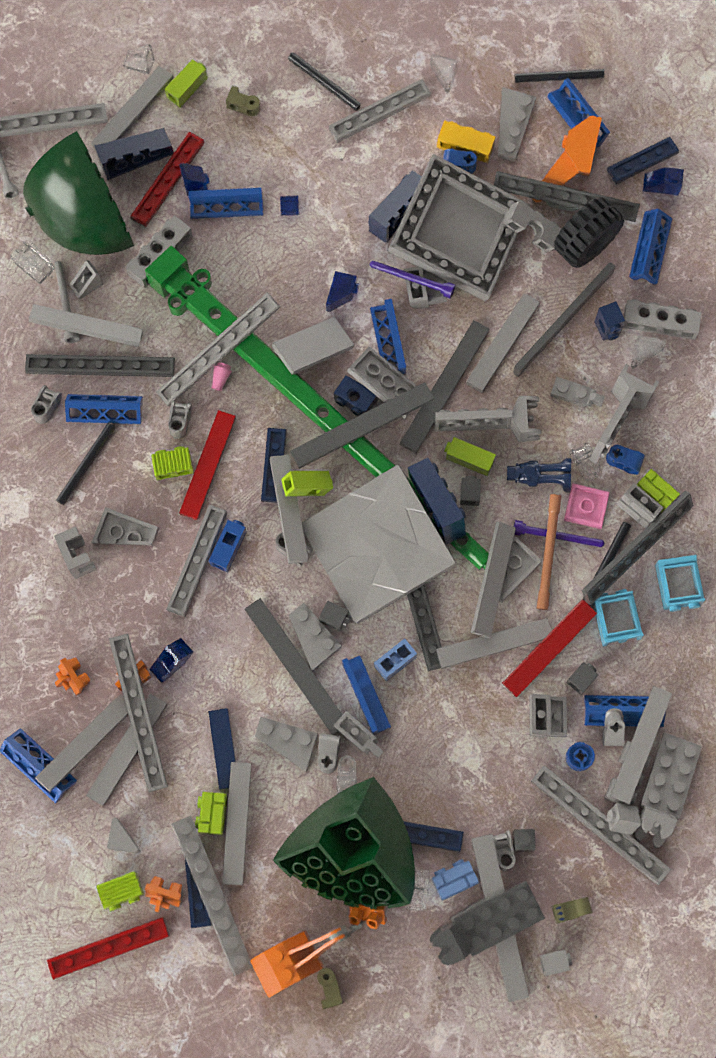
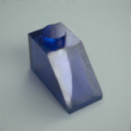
[179,163,210,196]
[643,167,684,196]
[326,271,360,312]
[149,638,194,683]

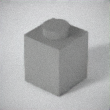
[607,803,641,835]
[540,950,572,976]

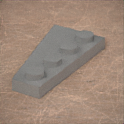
[498,87,536,162]

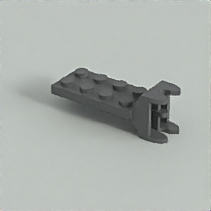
[430,881,545,965]

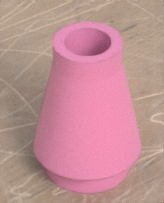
[211,362,232,391]

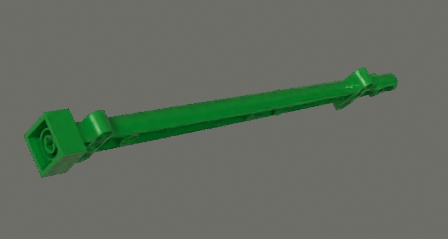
[145,245,489,570]

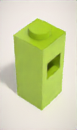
[165,59,208,108]
[444,437,496,477]
[281,471,333,497]

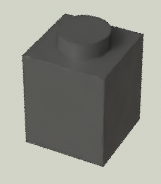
[460,476,481,506]
[319,600,350,631]
[566,662,598,695]
[513,829,536,852]

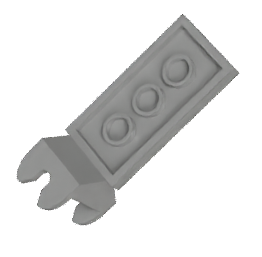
[589,364,659,463]
[434,396,541,442]
[634,732,702,848]

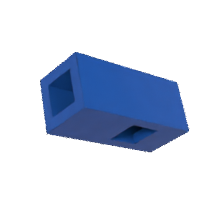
[209,520,247,573]

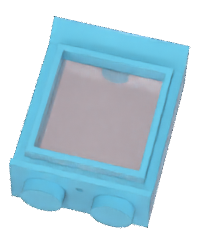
[655,555,705,612]
[593,589,644,647]

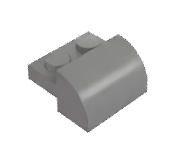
[403,266,447,309]
[529,694,567,738]

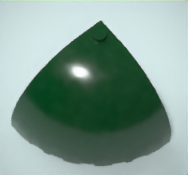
[23,131,134,255]
[273,777,415,909]

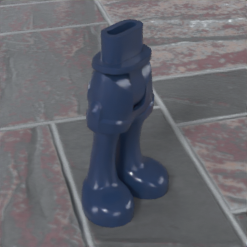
[507,458,571,493]

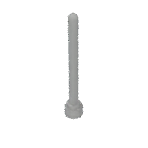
[0,152,19,199]
[55,261,80,343]

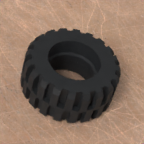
[554,197,624,268]

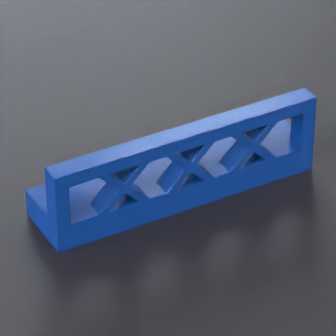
[547,78,610,148]
[189,187,263,219]
[629,208,672,285]
[370,299,406,374]
[65,394,143,424]
[342,655,391,735]
[584,695,666,727]
[0,728,77,803]

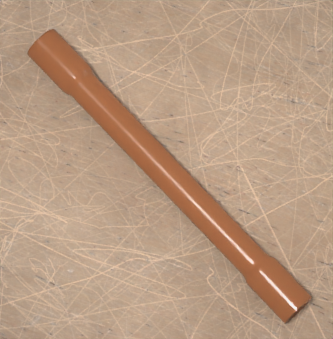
[536,494,562,610]

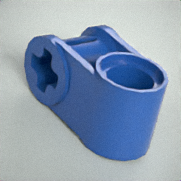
[443,149,477,174]
[606,445,645,475]

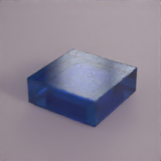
[280,196,299,216]

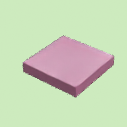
[564,483,610,529]

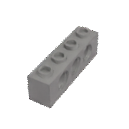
[126,215,193,288]
[623,299,702,340]

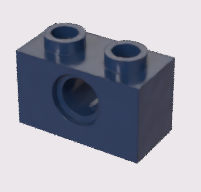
[594,301,625,341]
[334,375,377,416]

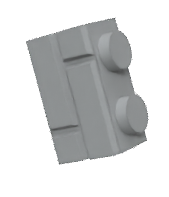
[616,483,664,528]

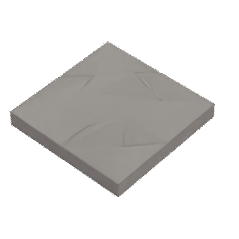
[387,154,530,302]
[302,465,458,624]

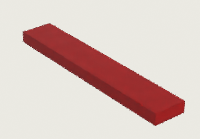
[130,132,205,227]
[179,410,236,521]
[502,600,597,697]
[47,917,170,980]

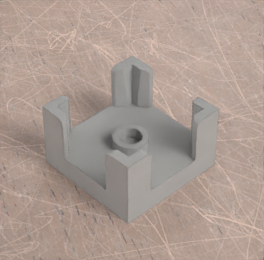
[54,526,96,579]

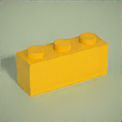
[437,120,496,163]

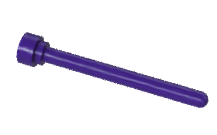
[370,261,456,299]
[513,520,605,547]

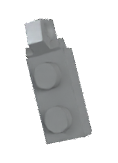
[550,377,605,407]
[333,711,384,758]

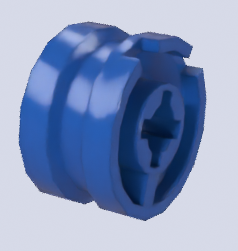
[565,742,595,772]

